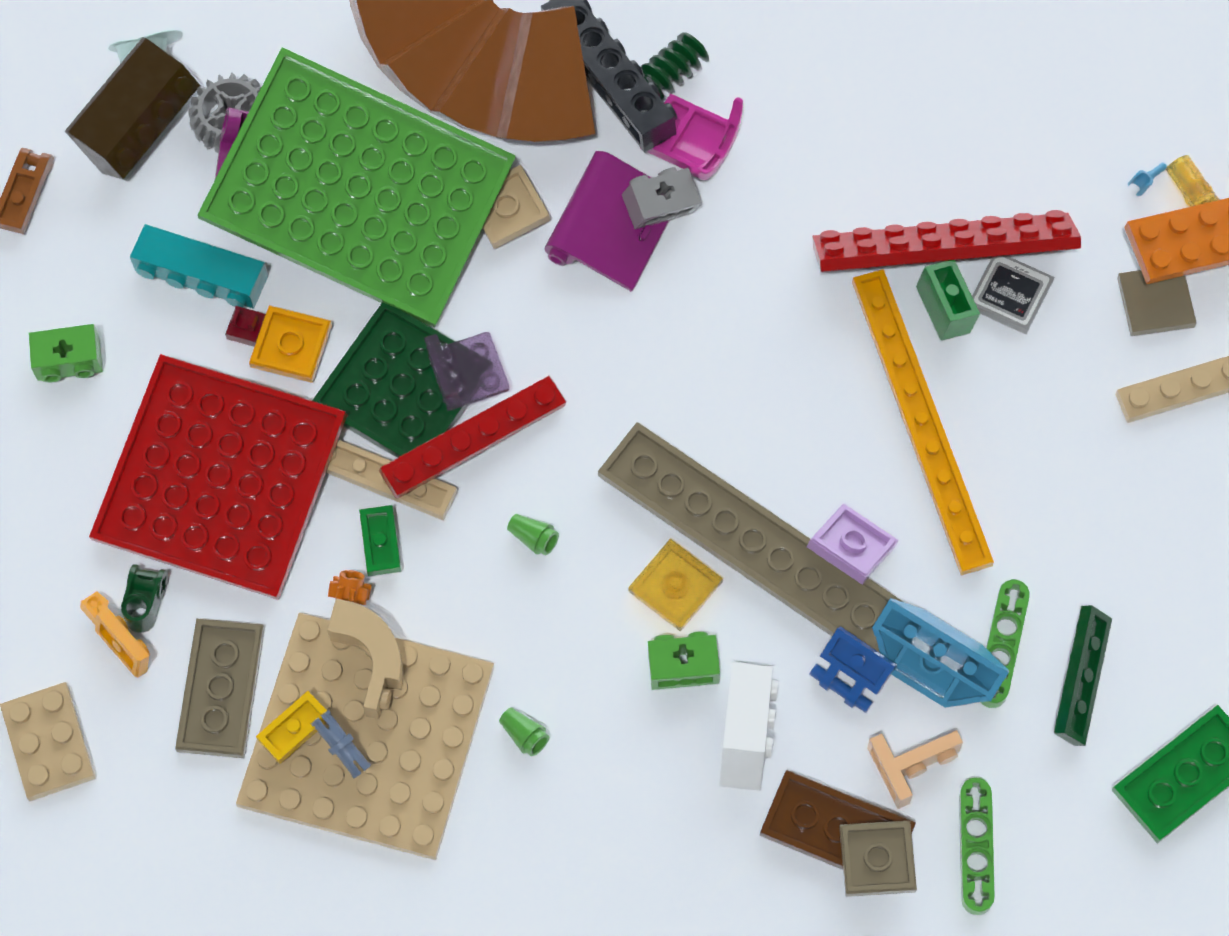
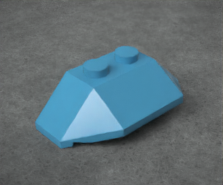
[872,598,1009,708]

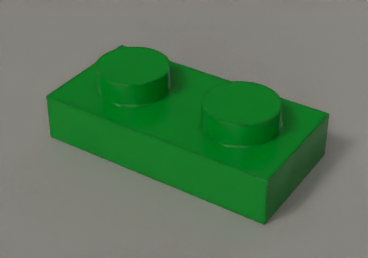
[359,505,401,577]

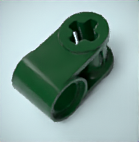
[121,564,168,633]

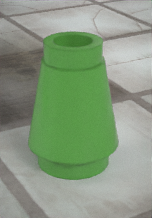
[507,513,559,556]
[499,707,550,756]

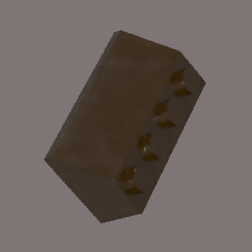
[64,37,201,180]

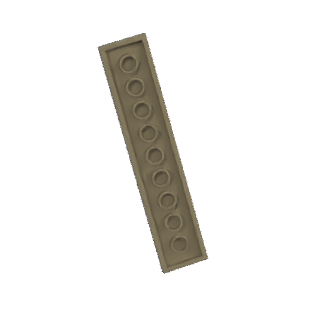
[597,422,905,653]

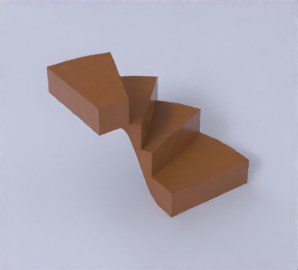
[349,0,595,142]

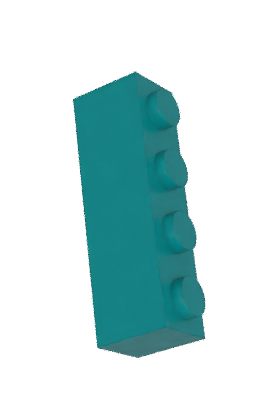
[130,224,269,309]

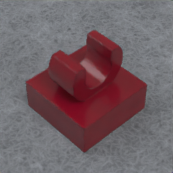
[225,306,266,347]

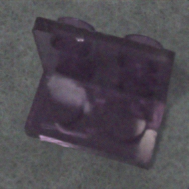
[424,332,510,411]

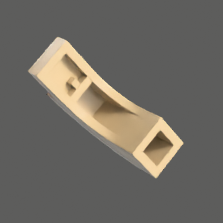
[327,599,404,720]

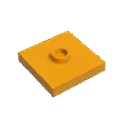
[249,305,332,383]

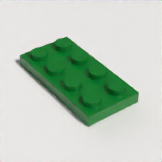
[1112,705,1229,844]

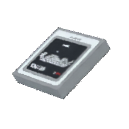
[972,255,1055,335]

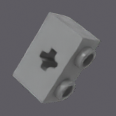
[622,167,702,230]

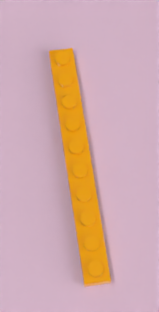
[852,269,994,576]

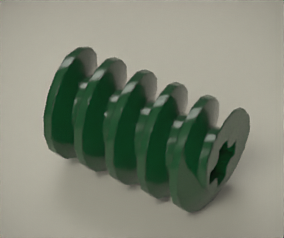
[640,32,709,100]

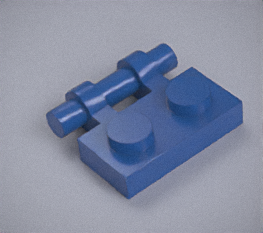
[809,627,897,713]

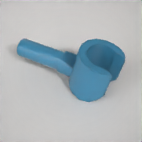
[1127,162,1167,196]

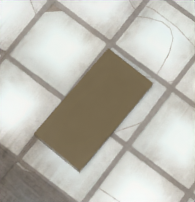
[175,618,265,759]

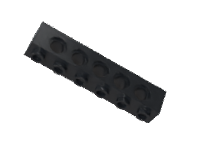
[540,0,677,153]

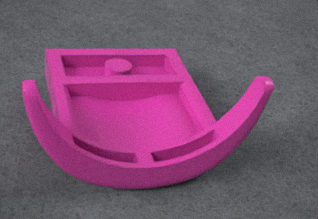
[640,93,743,180]

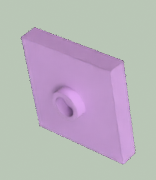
[807,503,899,585]

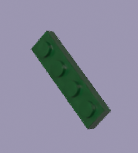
[1054,605,1113,746]

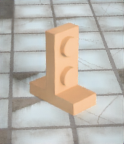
[867,730,963,810]

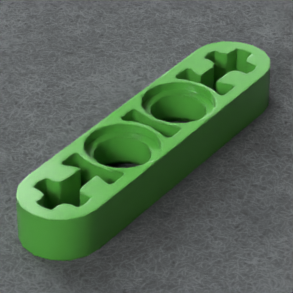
[980,579,1030,708]
[959,778,995,915]

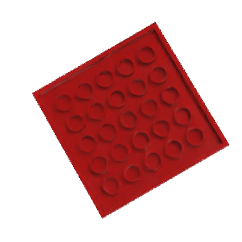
[89,354,347,600]

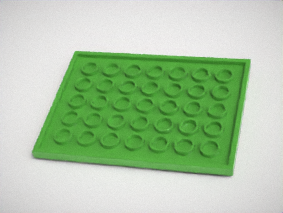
[197,47,516,328]

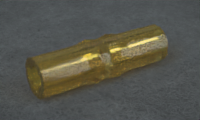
[1166,155,1221,207]

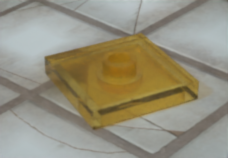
[628,538,723,632]

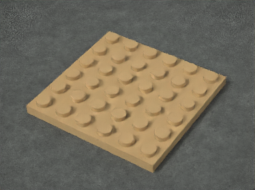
[236,612,495,860]

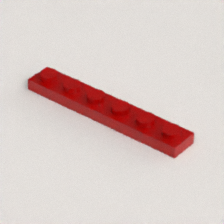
[379,375,566,499]

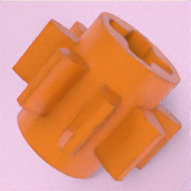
[328,570,372,605]

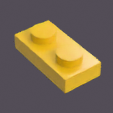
[256,691,327,764]

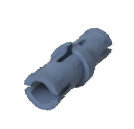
[311,710,371,779]

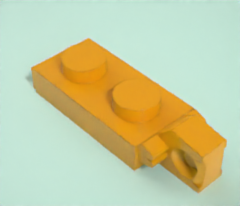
[80,591,150,678]

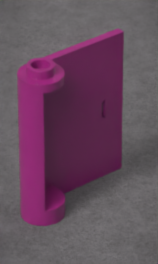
[544,151,669,292]

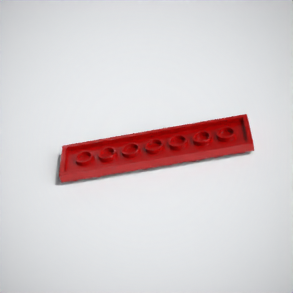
[812,210,1081,272]

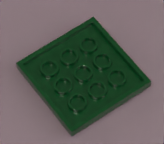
[312,302,494,458]

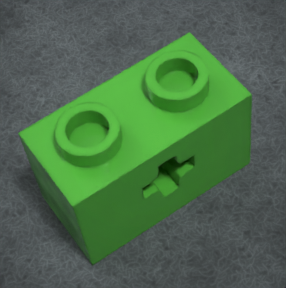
[28,324,103,383]
[647,632,720,690]

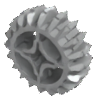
[188,72,261,153]

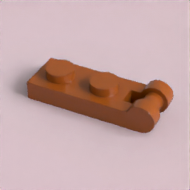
[0,147,54,235]

